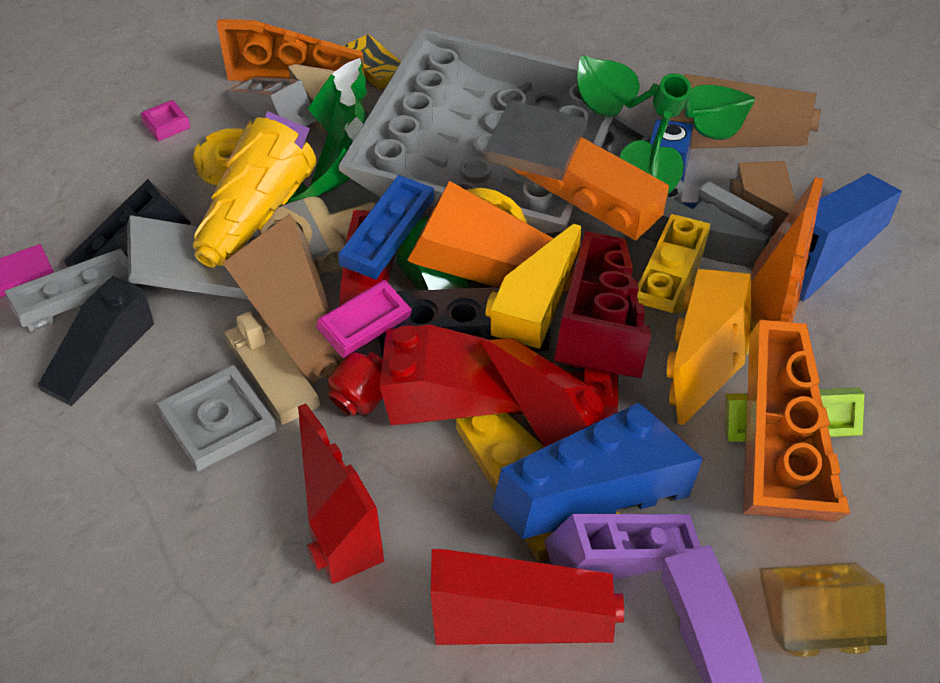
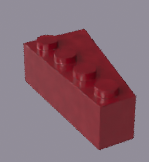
[554,231,651,379]

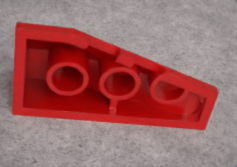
[298,403,385,584]

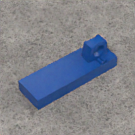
[338,174,434,280]

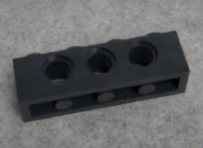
[379,287,550,357]

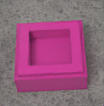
[140,100,191,142]

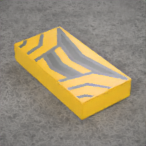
[343,34,401,90]

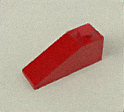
[483,338,607,448]

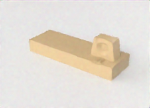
[224,311,321,425]

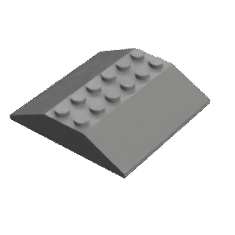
[339,28,615,233]

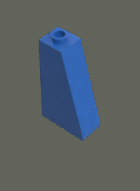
[799,173,902,301]

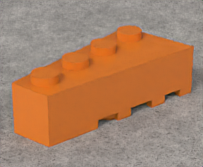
[743,320,850,522]

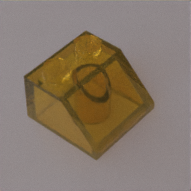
[760,562,887,657]

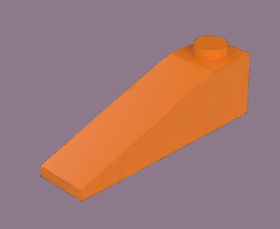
[216,19,365,81]
[751,177,824,324]

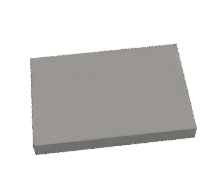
[127,215,249,300]

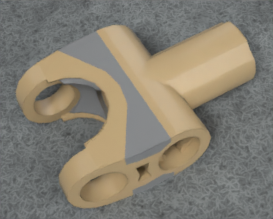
[257,197,375,278]

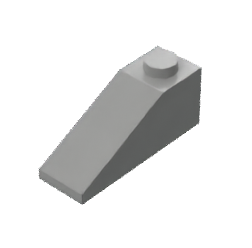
[225,77,317,127]

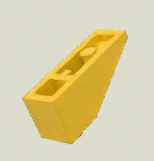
[485,224,581,349]

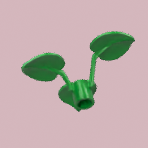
[576,55,755,195]

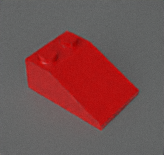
[380,324,522,426]

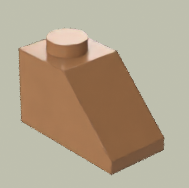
[729,161,796,236]

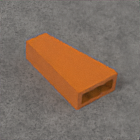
[407,181,575,292]

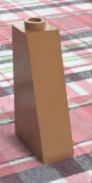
[671,74,821,149]
[223,214,345,384]

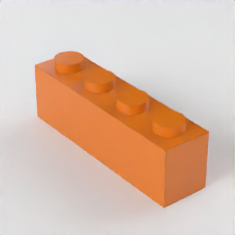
[509,137,669,241]

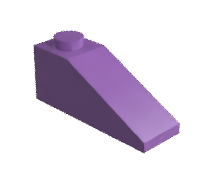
[545,514,701,580]

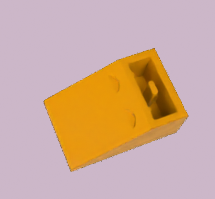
[667,269,752,425]

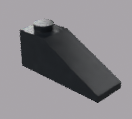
[64,179,192,267]
[38,276,154,406]

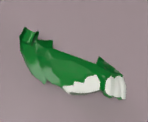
[279,58,369,207]

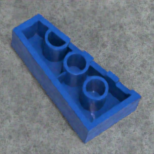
[492,402,703,539]

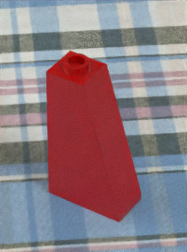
[431,549,624,645]

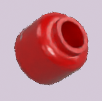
[327,352,383,417]

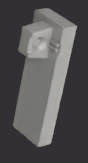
[5,248,136,332]

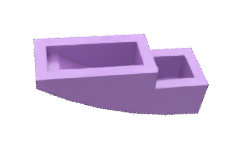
[661,545,764,683]

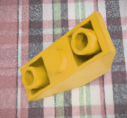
[637,214,710,313]

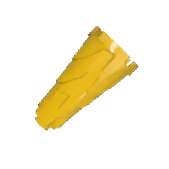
[193,117,316,268]

